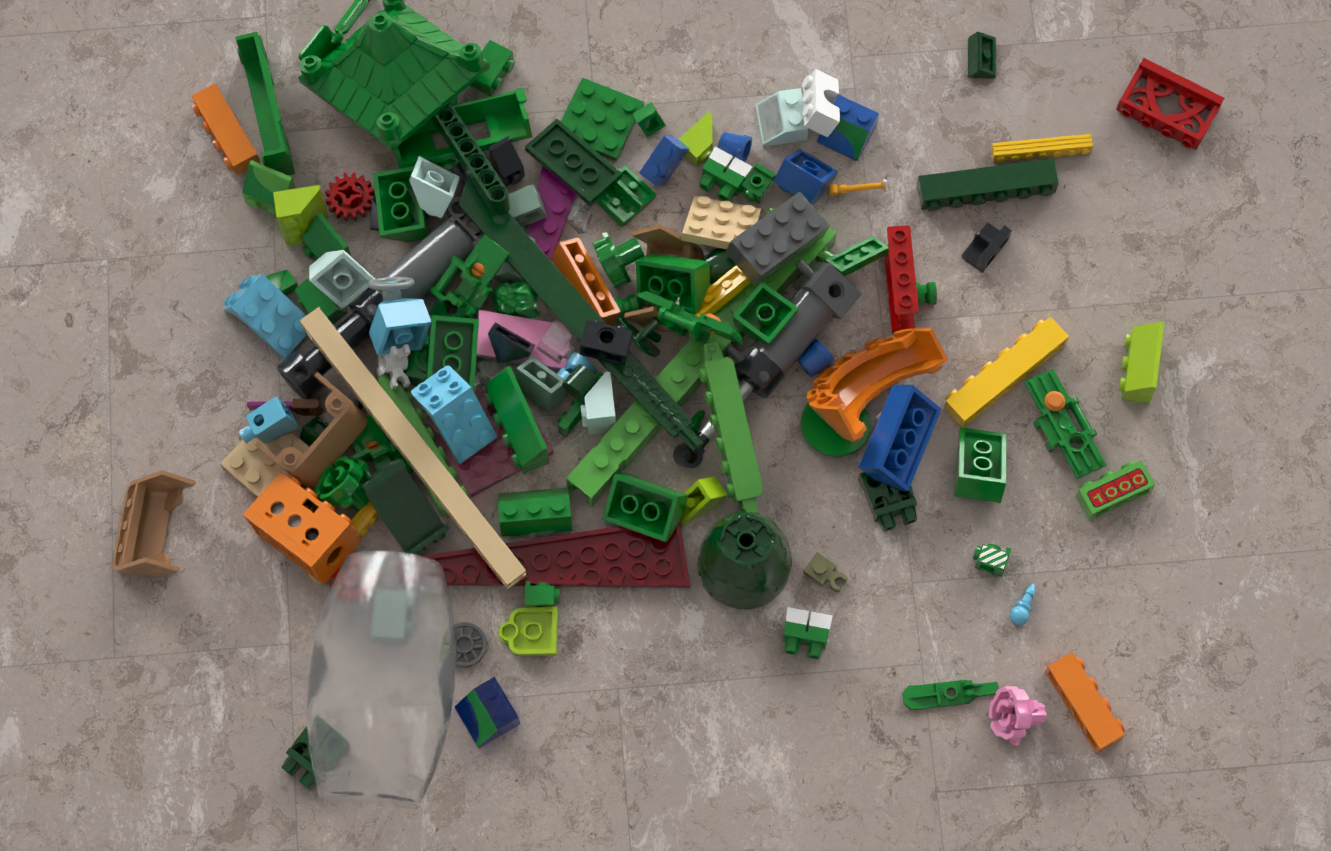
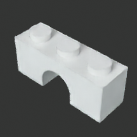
[802,69,840,137]

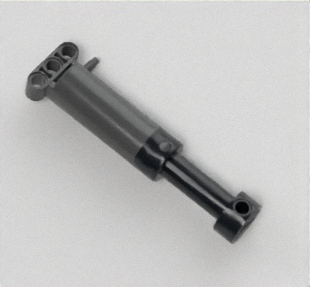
[276,197,484,399]

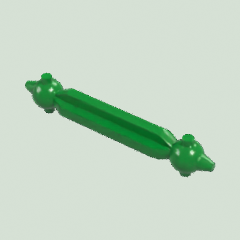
[330,0,371,44]

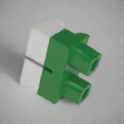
[699,147,753,201]
[783,607,833,659]

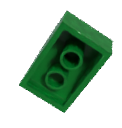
[954,427,1007,503]

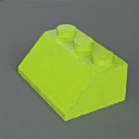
[273,185,328,246]
[1118,322,1165,404]

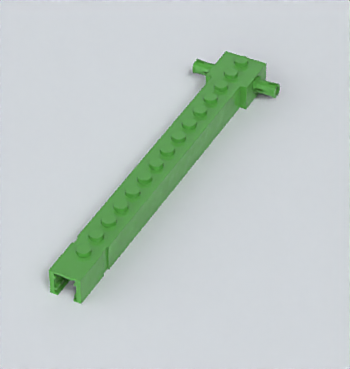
[566,207,837,507]

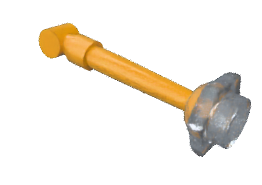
[829,174,895,196]

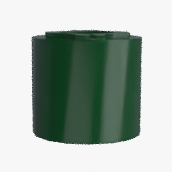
[562,364,599,402]

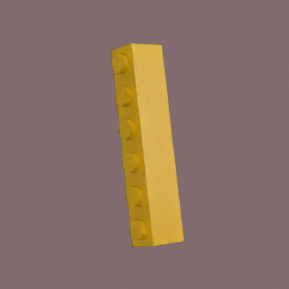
[944,316,1069,428]

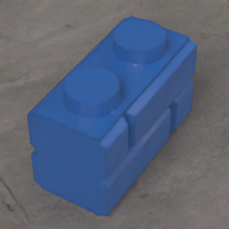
[639,135,689,186]

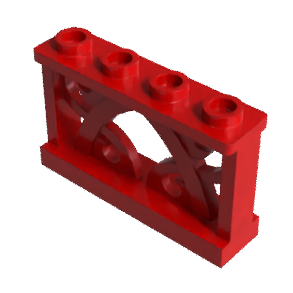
[1116,58,1225,150]

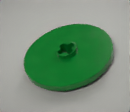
[800,402,871,457]

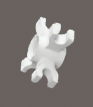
[376,344,411,390]

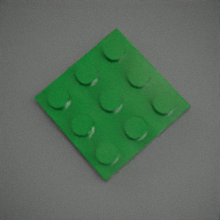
[561,77,644,162]

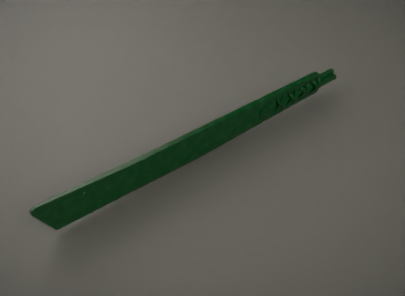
[459,177,704,452]

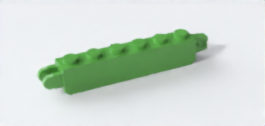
[699,342,763,513]
[377,374,469,518]

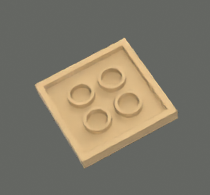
[681,196,761,249]
[220,432,309,498]

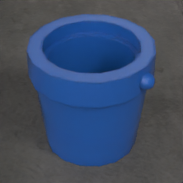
[717,132,752,162]
[797,339,835,377]

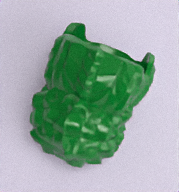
[492,281,541,318]

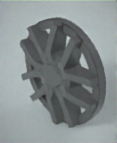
[442,622,487,667]

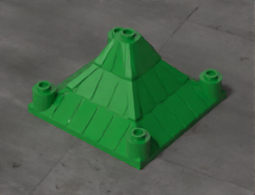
[298,0,490,151]

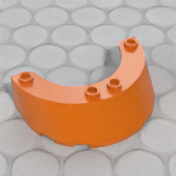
[807,328,948,442]

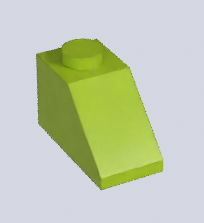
[678,111,713,167]
[680,476,727,526]

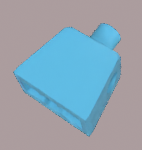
[239,396,299,444]

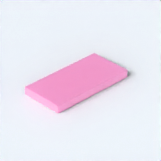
[476,310,570,371]

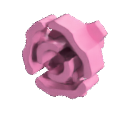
[989,686,1047,745]

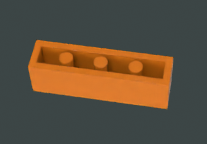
[191,84,260,176]
[551,237,621,326]
[1045,652,1125,754]

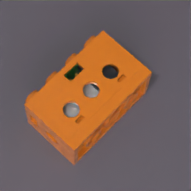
[242,472,361,585]

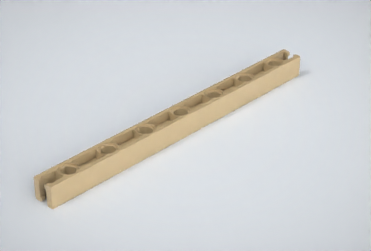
[300,307,527,590]

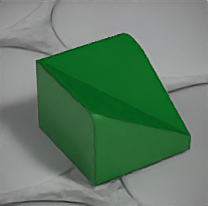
[633,102,666,137]
[266,269,298,296]

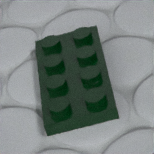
[525,119,622,206]

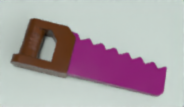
[247,399,323,416]

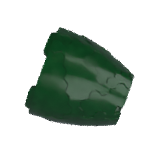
[697,511,792,609]

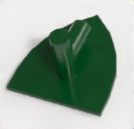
[618,317,661,357]

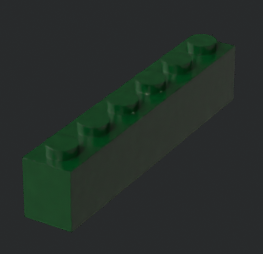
[917,158,1059,211]

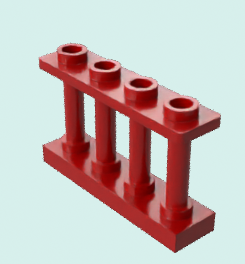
[884,225,919,334]

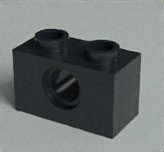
[579,320,633,366]

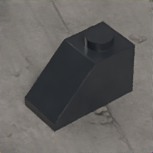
[489,136,525,187]

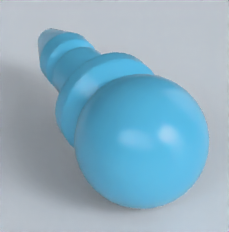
[1010,584,1035,625]

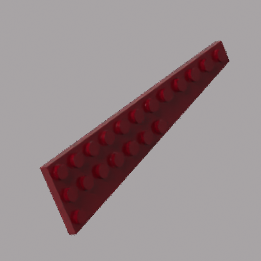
[396,522,690,588]

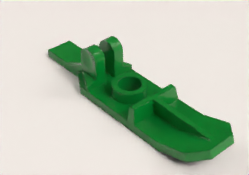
[902,680,999,710]

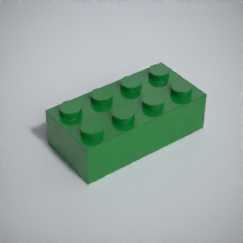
[423,315,479,412]

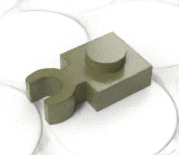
[803,552,848,593]

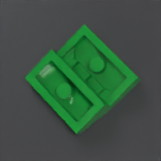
[596,165,657,227]

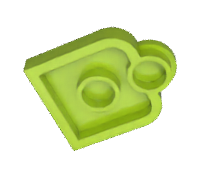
[498,607,558,657]

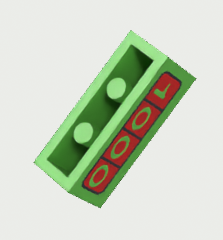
[1076,460,1155,521]

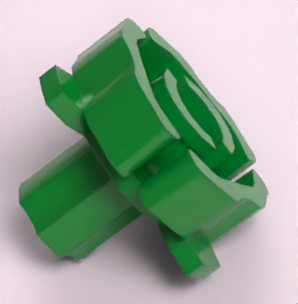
[592,232,645,288]
[315,456,369,510]

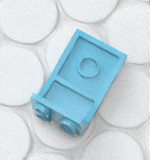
[222,274,307,359]
[411,366,497,464]

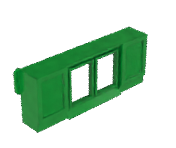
[235,32,295,175]
[389,88,532,168]

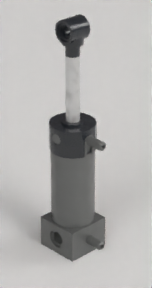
[673,260,862,468]

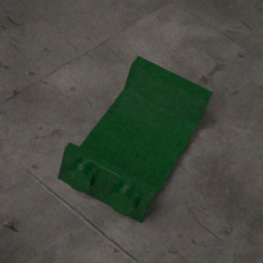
[359,458,449,557]

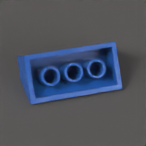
[858,385,942,491]

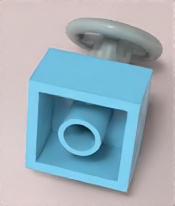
[368,277,431,355]

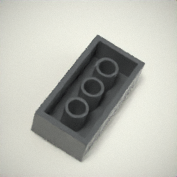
[725,192,830,287]

